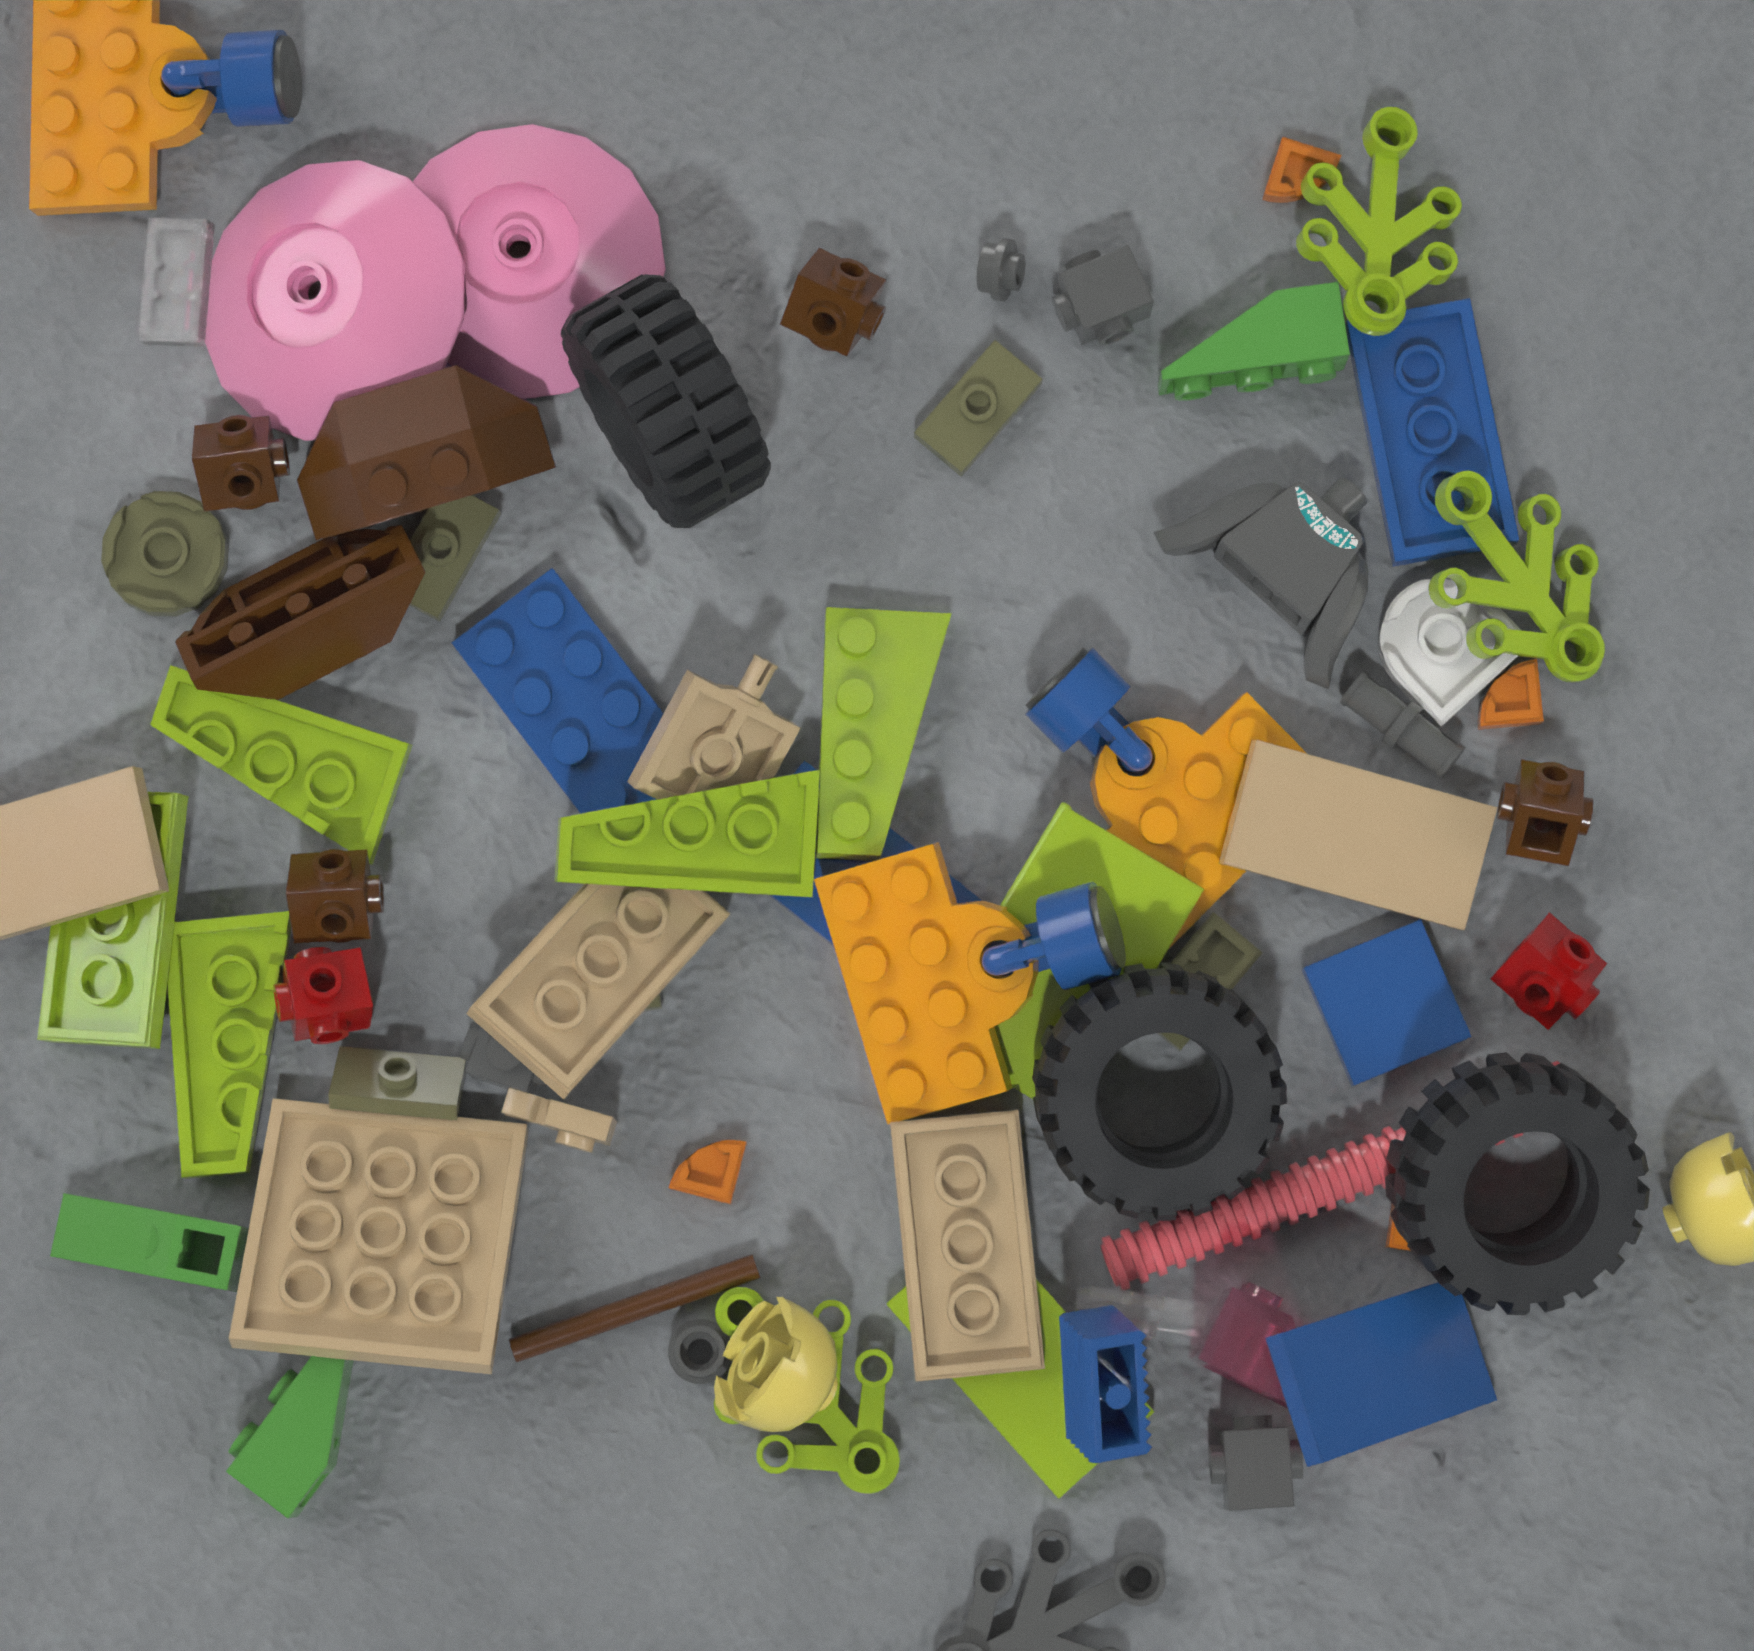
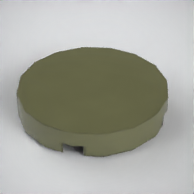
[101,491,229,617]

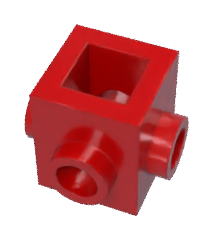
[1490,912,1608,1030]
[273,947,373,1044]

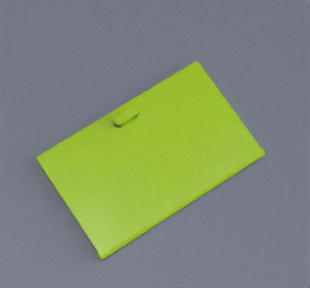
[994,802,1204,1099]

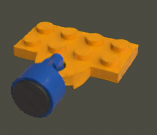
[29,0,302,216]
[1025,648,1307,948]
[814,842,1126,1125]

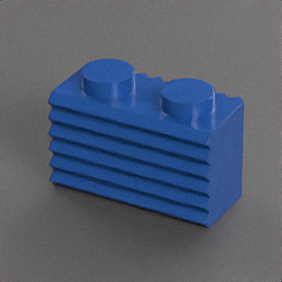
[1059,1305,1152,1463]

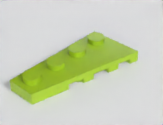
[816,607,952,861]
[554,769,820,897]

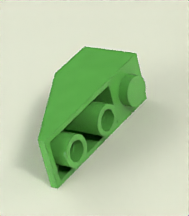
[1157,282,1350,401]
[50,1193,249,1292]
[226,1356,354,1519]

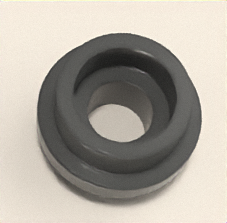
[977,238,1026,302]
[668,1319,732,1384]

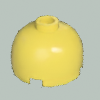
[1662,1132,1754,1266]
[714,1297,838,1432]

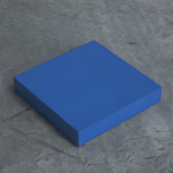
[1302,919,1472,1087]

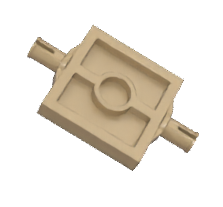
[627,654,801,799]

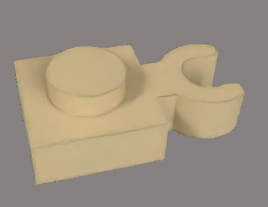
[501,1088,617,1153]

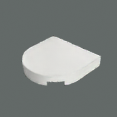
[1378,579,1521,729]

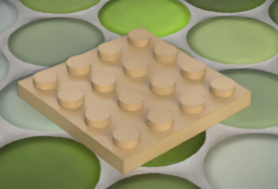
[229,1098,528,1374]

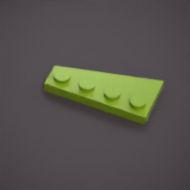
[150,665,413,865]
[167,911,292,1179]

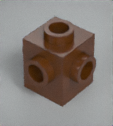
[780,247,886,357]
[192,415,290,512]
[1497,759,1594,866]
[286,849,384,944]

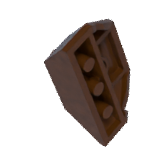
[297,365,557,540]
[175,525,425,700]

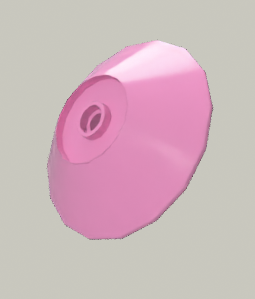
[413,124,666,399]
[203,160,465,441]

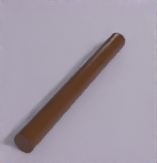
[509,1254,761,1363]

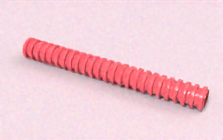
[1100,1061,1560,1291]

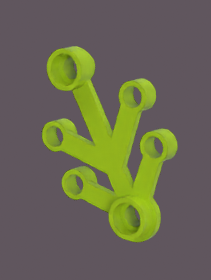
[1296,107,1462,336]
[1428,471,1605,683]
[714,1287,900,1494]

